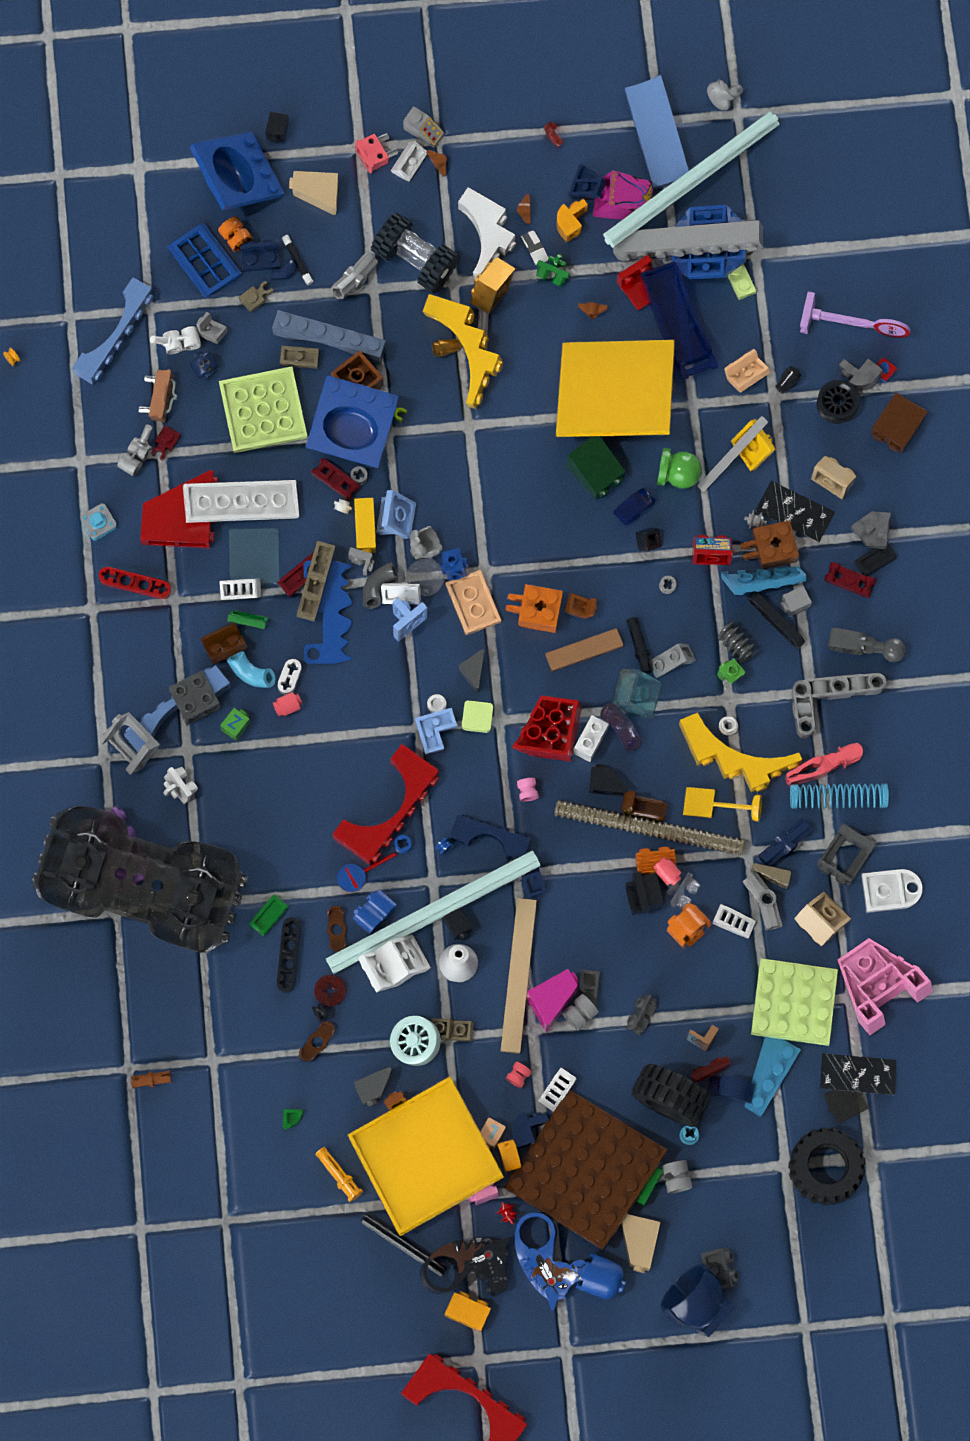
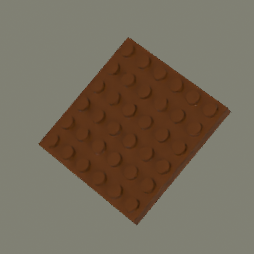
[504,1090,668,1251]

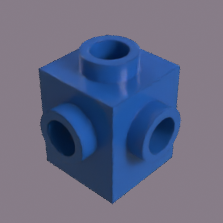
[440,548,469,581]

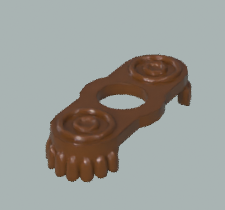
[327,905,346,952]
[299,1021,335,1062]

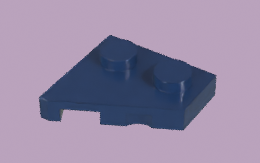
[569,164,606,199]

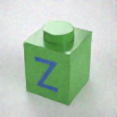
[220,708,250,741]

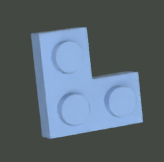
[415,708,457,755]

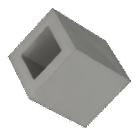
[780,586,812,617]

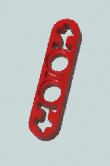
[99,567,171,599]

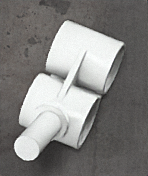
[150,326,201,354]

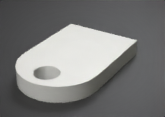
[861,869,922,913]

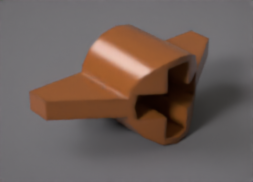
[426,150,447,177]
[517,194,530,224]
[578,302,608,319]

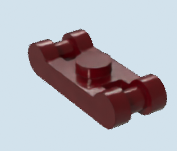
[310,458,360,502]
[824,562,876,598]

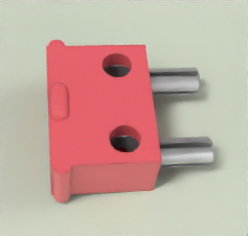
[354,133,398,173]

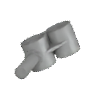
[117,425,152,477]

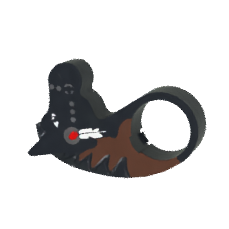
[419,1237,511,1296]

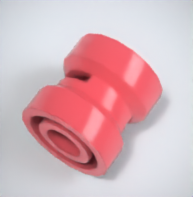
[505,1062,532,1089]

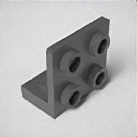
[168,671,221,726]

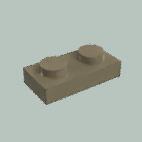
[280,346,319,369]

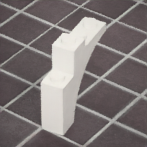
[458,187,516,280]

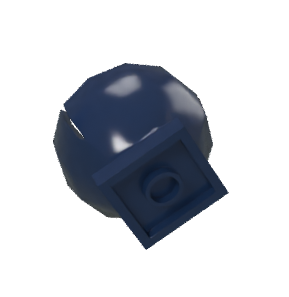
[660,1264,735,1337]

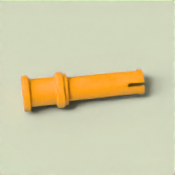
[315,1147,363,1202]

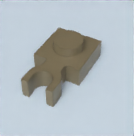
[239,281,273,313]

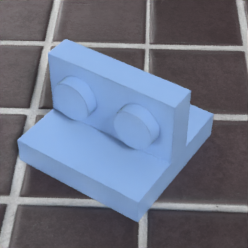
[376,490,416,539]
[392,598,428,642]

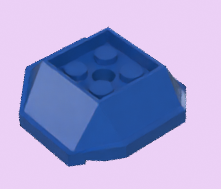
[672,205,746,280]

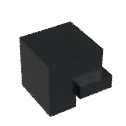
[625,872,664,915]

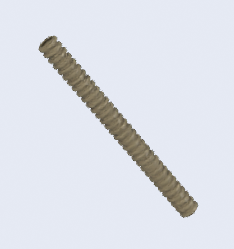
[554,800,745,856]

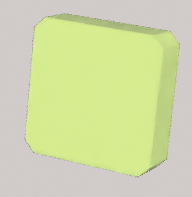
[462,700,493,733]

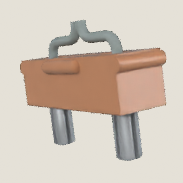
[139,369,178,423]

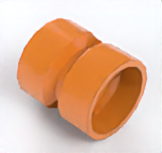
[218,216,253,252]

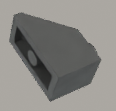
[354,1067,392,1107]

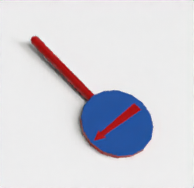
[337,852,397,892]

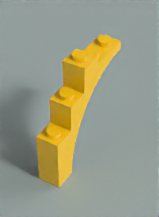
[423,294,503,409]
[679,713,802,793]

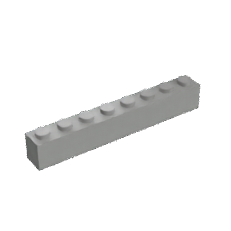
[613,220,763,261]

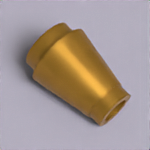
[432,339,461,358]

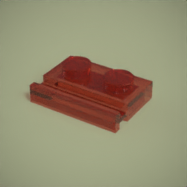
[691,1056,731,1084]

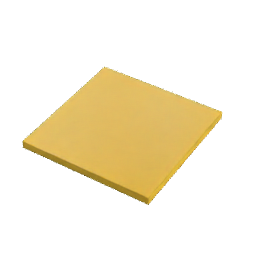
[556,340,675,437]
[348,1077,504,1236]

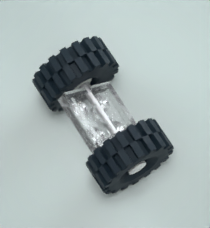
[371,212,460,294]

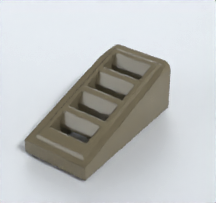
[751,863,791,889]

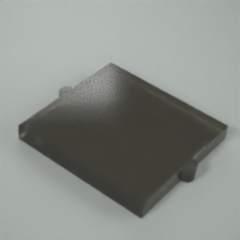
[823,1090,869,1124]

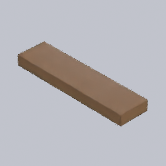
[545,628,623,672]

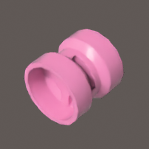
[517,778,539,802]

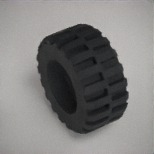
[632,1063,711,1127]
[788,1127,866,1205]

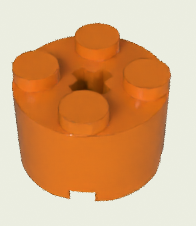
[667,903,712,949]

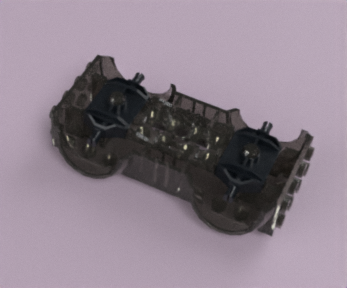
[32,806,248,953]

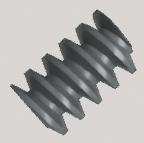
[718,621,758,664]

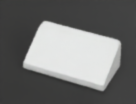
[391,141,427,182]

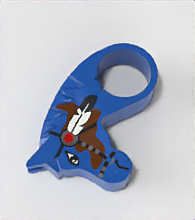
[515,1212,587,1311]

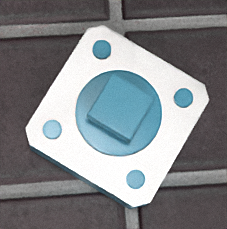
[80,503,117,541]

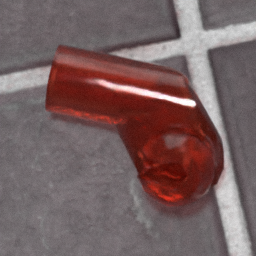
[544,121,564,148]

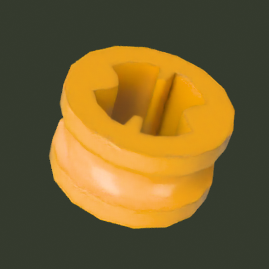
[3,347,21,366]

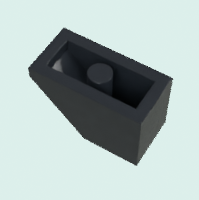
[589,764,628,796]

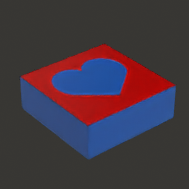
[876,357,898,384]

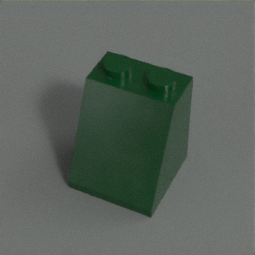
[567,436,625,500]

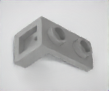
[650,644,696,678]

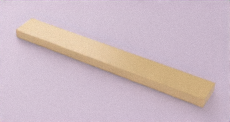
[501,898,537,1054]

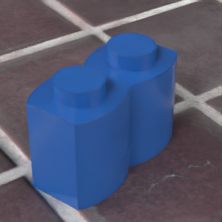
[353,890,397,935]

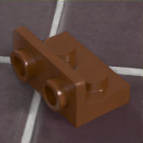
[201,622,247,664]

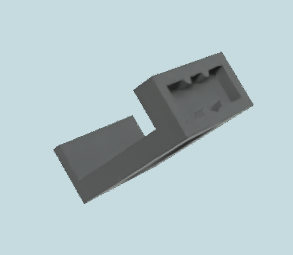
[817,823,876,886]

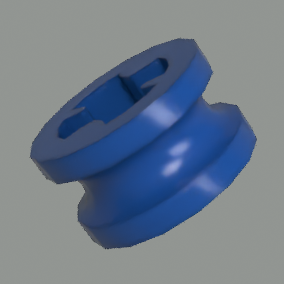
[394,835,412,854]
[435,837,454,855]

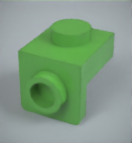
[717,658,745,684]

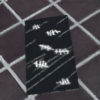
[756,481,835,542]
[820,1053,896,1095]

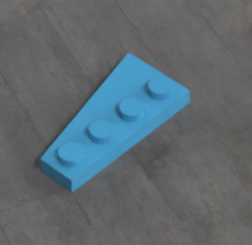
[721,566,806,595]
[744,1037,801,1117]

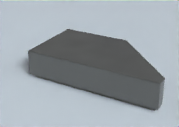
[578,969,600,1007]

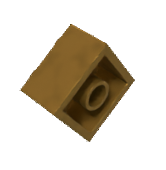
[470,257,515,314]

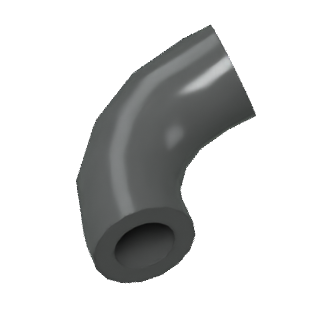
[362,562,398,609]

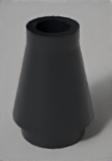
[775,366,802,394]

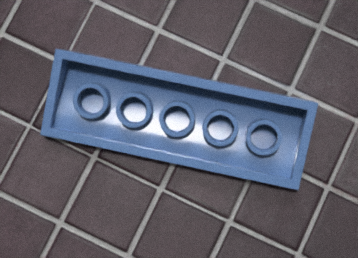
[625,75,689,190]

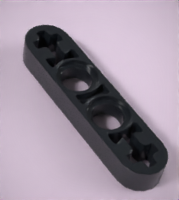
[747,591,805,649]
[277,917,300,993]

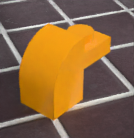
[556,199,588,243]

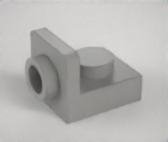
[348,547,375,576]

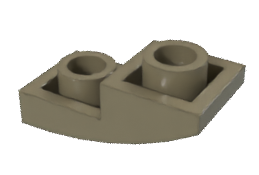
[432,1018,474,1042]

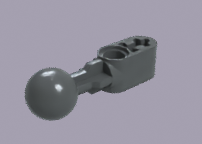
[827,628,906,663]

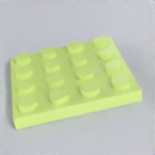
[219,367,308,453]
[751,958,838,1046]

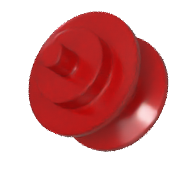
[497,1202,519,1225]

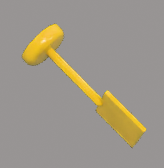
[683,787,762,822]

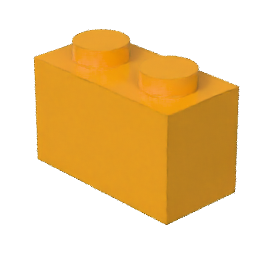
[445,1291,491,1332]

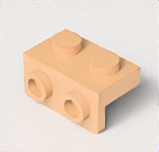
[724,349,770,393]

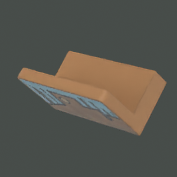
[686,1025,719,1052]

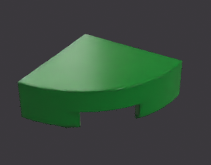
[283,1109,303,1130]

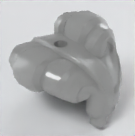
[707,79,743,110]
[410,526,443,560]

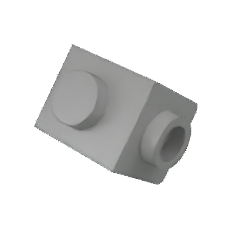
[197,312,228,344]

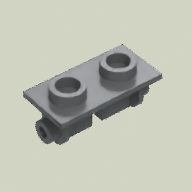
[626,994,657,1036]

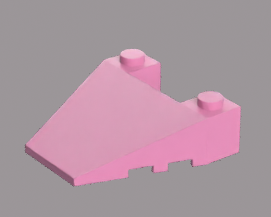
[838,938,933,1035]

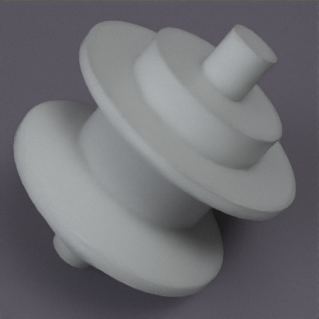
[744,510,767,529]

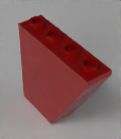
[140,470,218,548]

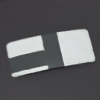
[521,231,548,265]

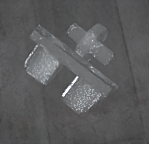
[666,872,700,909]

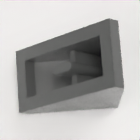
[459,650,485,692]

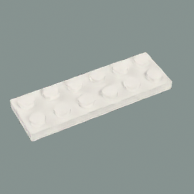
[183,480,299,523]

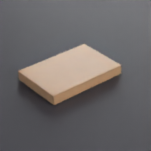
[445,570,501,635]

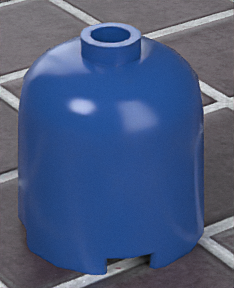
[575,1251,626,1300]

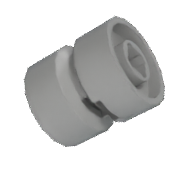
[561,994,598,1031]
[662,1160,693,1194]

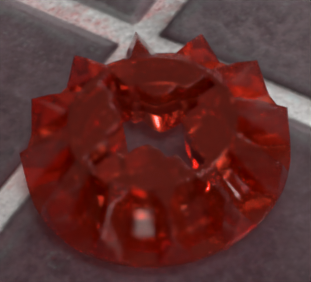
[314,975,346,1007]

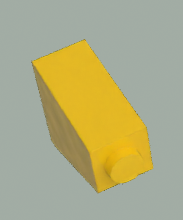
[354,498,376,554]

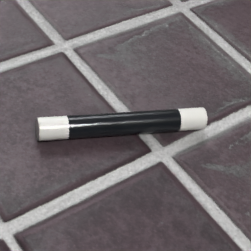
[282,235,313,285]

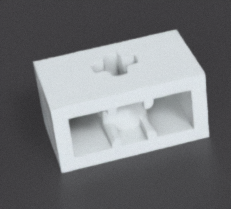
[573,715,609,762]

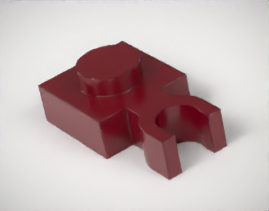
[151,425,181,461]

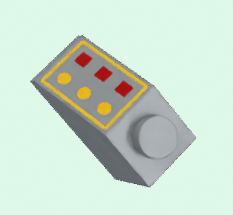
[403,106,444,148]

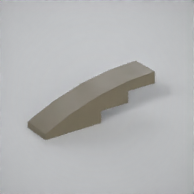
[296,541,335,622]

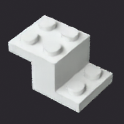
[358,934,431,992]

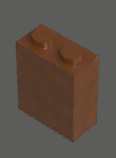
[870,392,928,453]

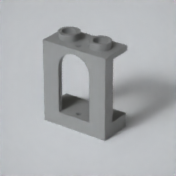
[100,712,160,775]

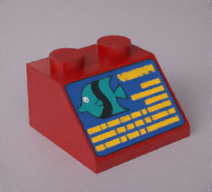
[692,535,733,566]

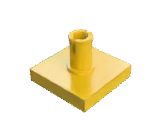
[731,419,776,471]

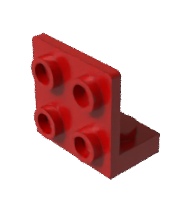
[616,255,668,311]

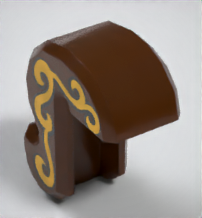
[621,791,668,822]

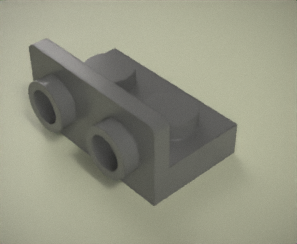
[701,1248,739,1290]

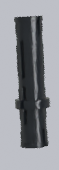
[626,617,653,674]

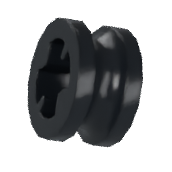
[311,1003,329,1023]

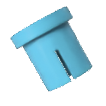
[679,1126,699,1145]

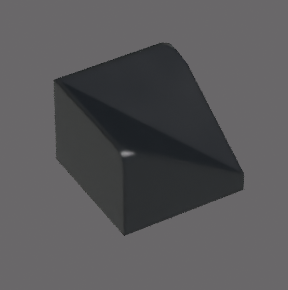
[636,528,661,551]

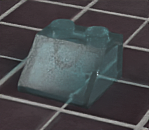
[611,669,662,719]

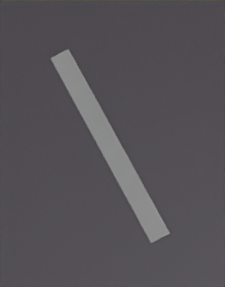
[698,416,768,492]

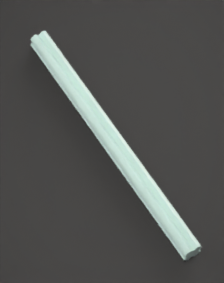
[603,111,780,248]
[326,850,541,974]

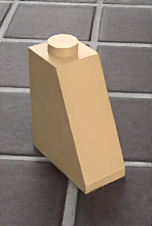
[289,171,339,215]
[621,1214,660,1273]

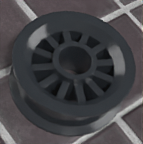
[817,380,859,424]

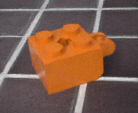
[505,584,563,633]

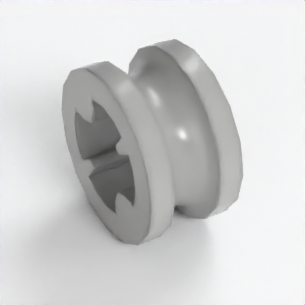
[351,466,368,485]
[659,576,677,594]

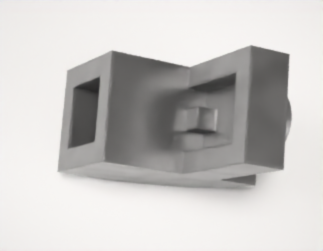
[839,359,883,390]

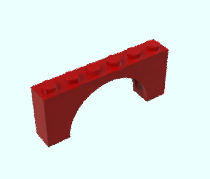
[332,744,440,865]
[401,1354,527,1441]

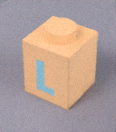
[481,1118,506,1150]

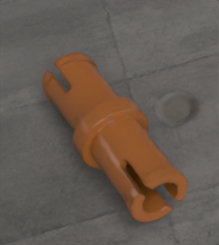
[131,1070,172,1088]

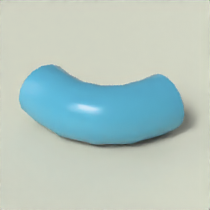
[227,651,275,688]

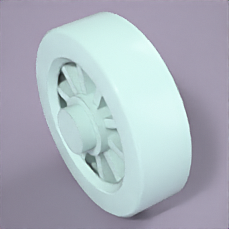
[390,1016,441,1066]

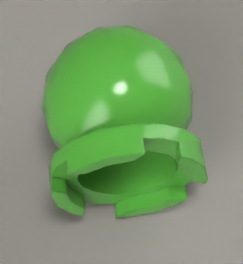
[657,447,702,489]

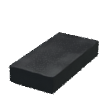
[854,543,897,576]

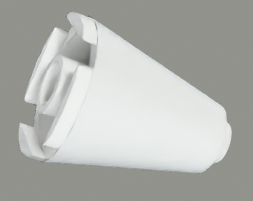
[439,944,478,982]

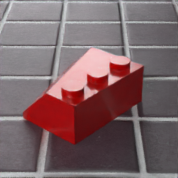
[512,696,582,762]

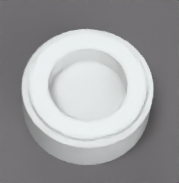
[427,694,446,713]

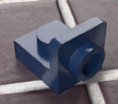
[521,867,547,898]

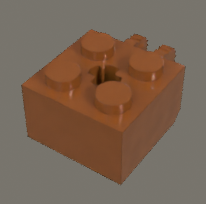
[331,350,384,390]
[740,520,799,569]

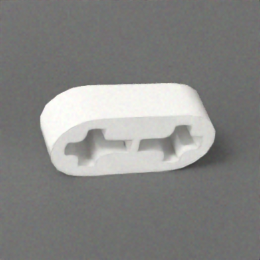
[278,659,302,695]

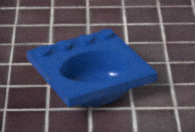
[190,132,285,210]
[306,375,399,469]

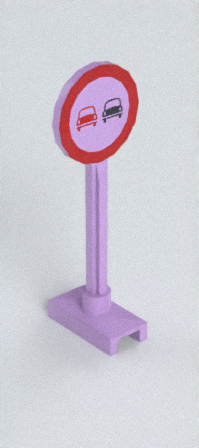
[800,292,911,338]

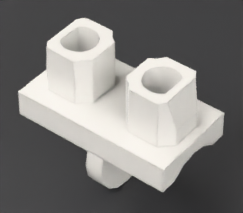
[163,767,198,804]

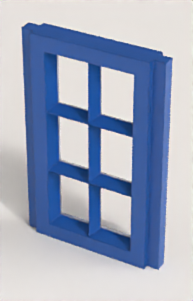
[167,223,242,299]

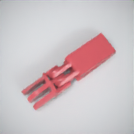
[785,743,863,787]

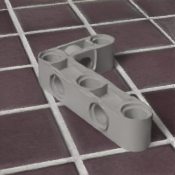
[791,673,886,739]

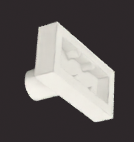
[381,582,421,604]

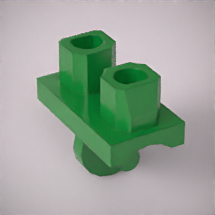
[536,254,571,287]

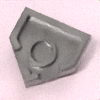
[851,511,891,549]

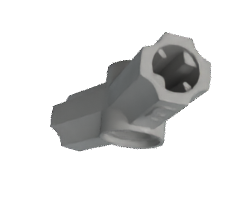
[331,252,378,299]
[742,872,782,930]

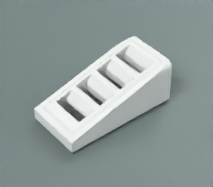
[220,578,261,600]
[712,904,756,939]
[538,1068,577,1112]

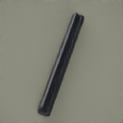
[361,1214,447,1276]

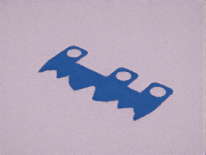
[304,561,352,664]

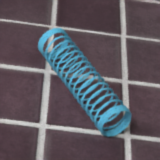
[790,783,889,809]

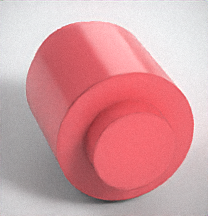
[272,692,302,717]
[653,857,682,886]

